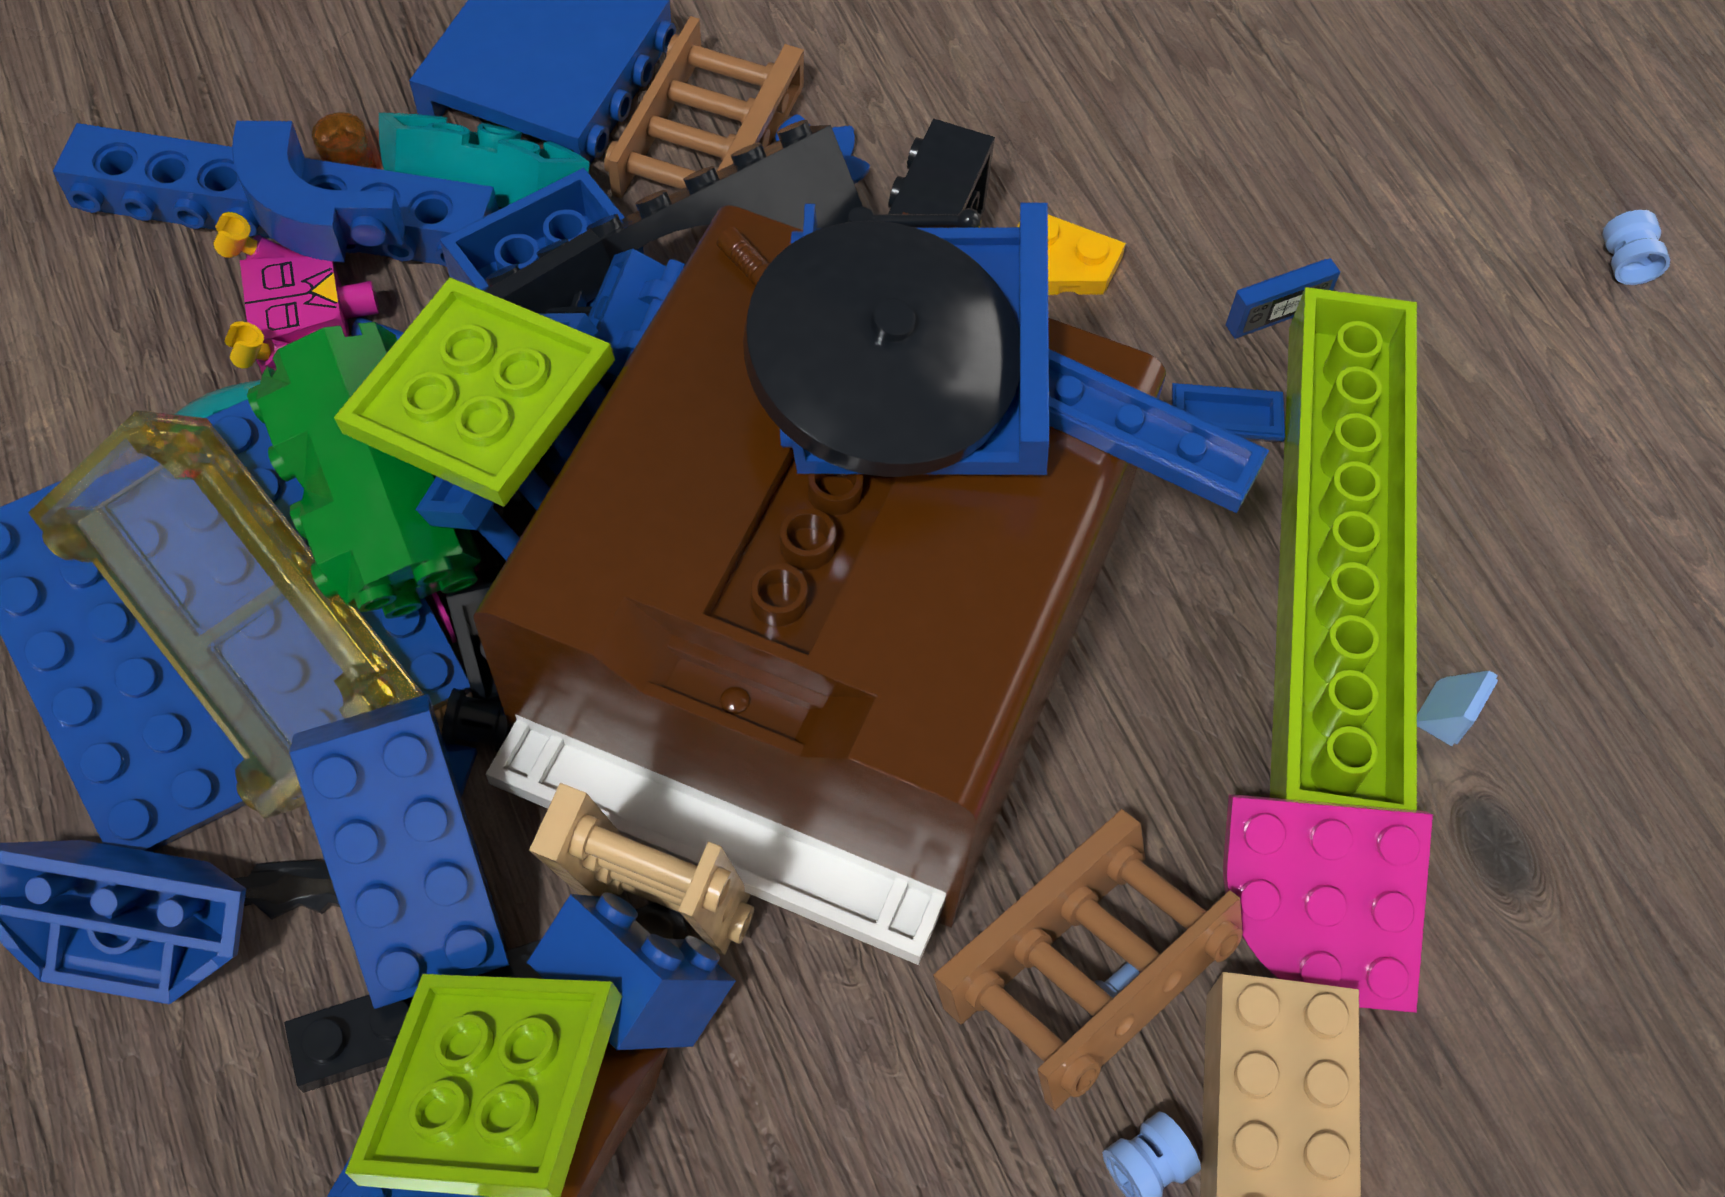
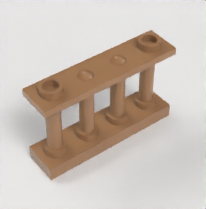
[604,16,804,226]
[933,809,1243,1111]

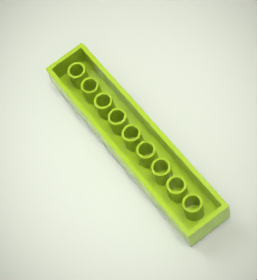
[1270,287,1417,810]

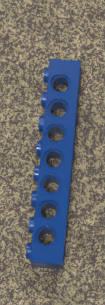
[53,123,498,267]

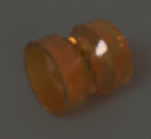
[311,112,376,169]

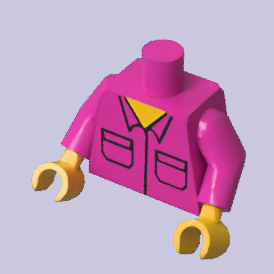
[213,212,379,374]

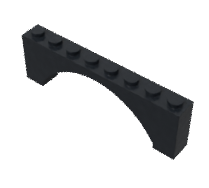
[481,120,863,291]

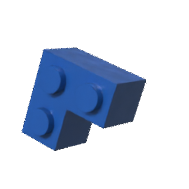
[527,892,736,1050]

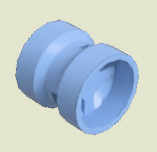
[1602,210,1671,285]
[1102,1111,1201,1197]

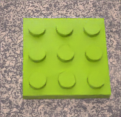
[334,277,615,507]
[345,974,622,1197]

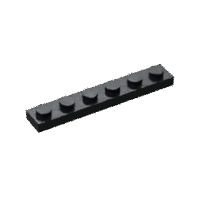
[284,903,688,1093]

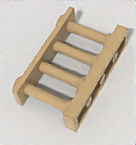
[529,783,754,955]

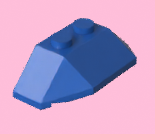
[0,840,246,1004]

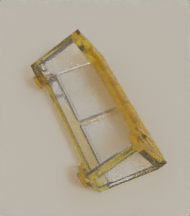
[28,410,433,819]

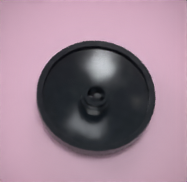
[743,221,1020,477]

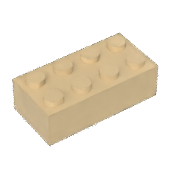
[1200,972,1361,1197]

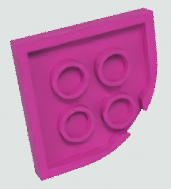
[1223,794,1433,1013]

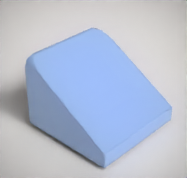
[1417,670,1498,746]

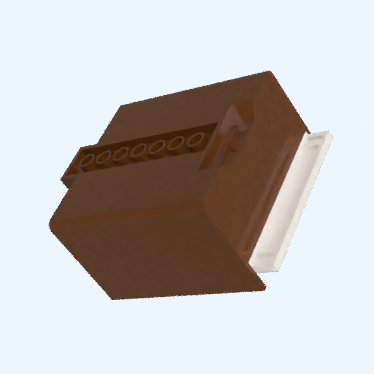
[473,205,1166,965]

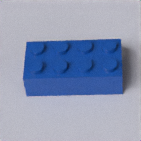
[289,694,509,1009]

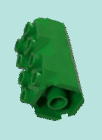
[247,322,482,619]

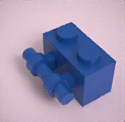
[588,248,685,385]

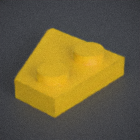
[1017,214,1126,295]

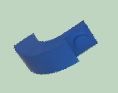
[232,121,405,262]

